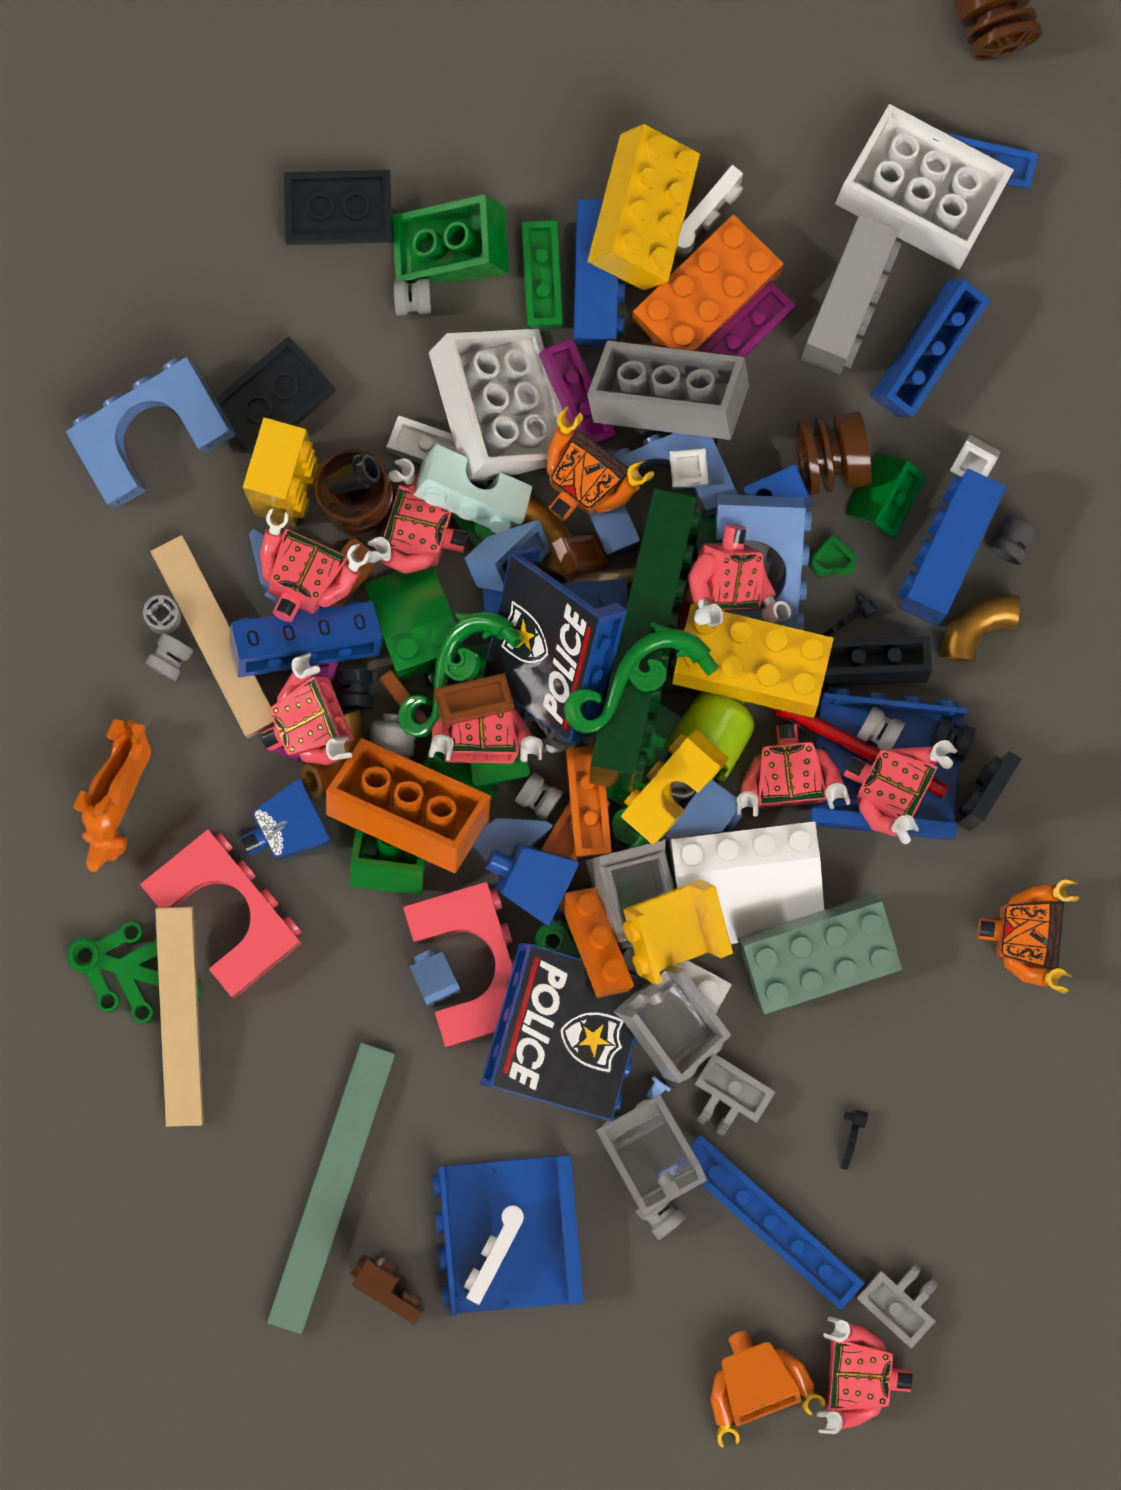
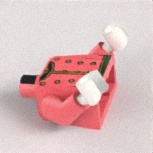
[368,458,469,574]
[259,507,372,622]
[685,524,791,627]
[261,653,354,766]
[428,678,543,764]
[737,724,850,816]
[844,740,957,844]
[817,1316,913,1434]

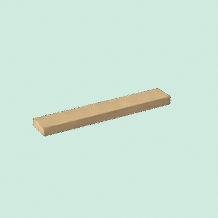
[150,535,275,739]
[155,906,204,1127]

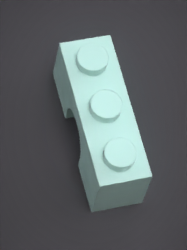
[413,444,533,533]

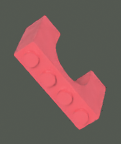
[140,829,302,999]
[403,882,515,1048]

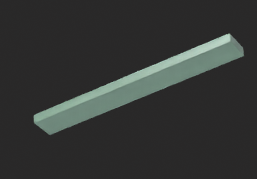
[267,1043,396,1335]

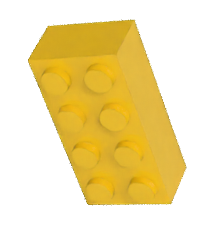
[587,124,700,290]
[243,417,320,527]
[672,604,834,718]

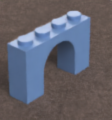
[65,357,237,509]
[588,433,738,560]
[715,494,812,631]

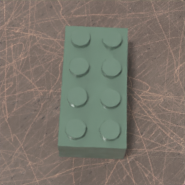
[737,894,903,1015]

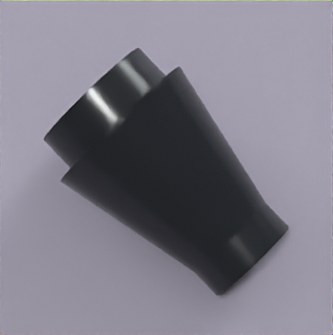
[324,454,380,494]

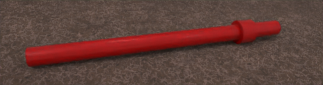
[769,707,949,798]

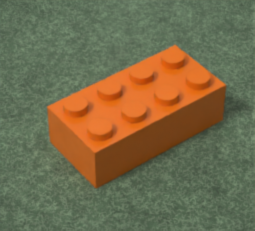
[631,214,784,351]
[326,738,491,874]

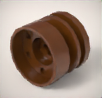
[953,0,1043,61]
[795,411,871,495]
[314,449,396,536]

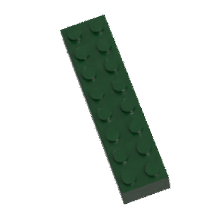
[589,488,702,792]

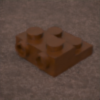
[350,1254,425,1325]

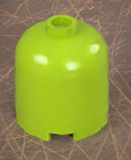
[664,692,755,781]

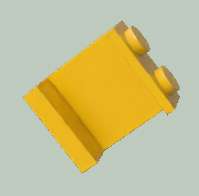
[623,879,733,984]

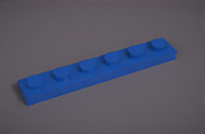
[676,1134,865,1311]

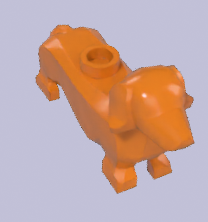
[72,719,151,873]

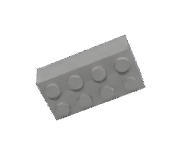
[801,214,902,376]
[587,341,749,440]

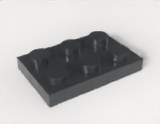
[284,170,392,245]
[216,336,336,456]
[956,751,1022,832]

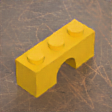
[621,730,730,846]

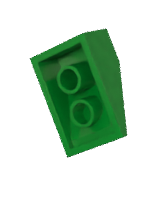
[392,194,509,283]
[364,566,465,682]
[350,829,427,895]

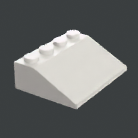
[835,104,1014,270]
[428,329,562,482]
[668,821,824,944]

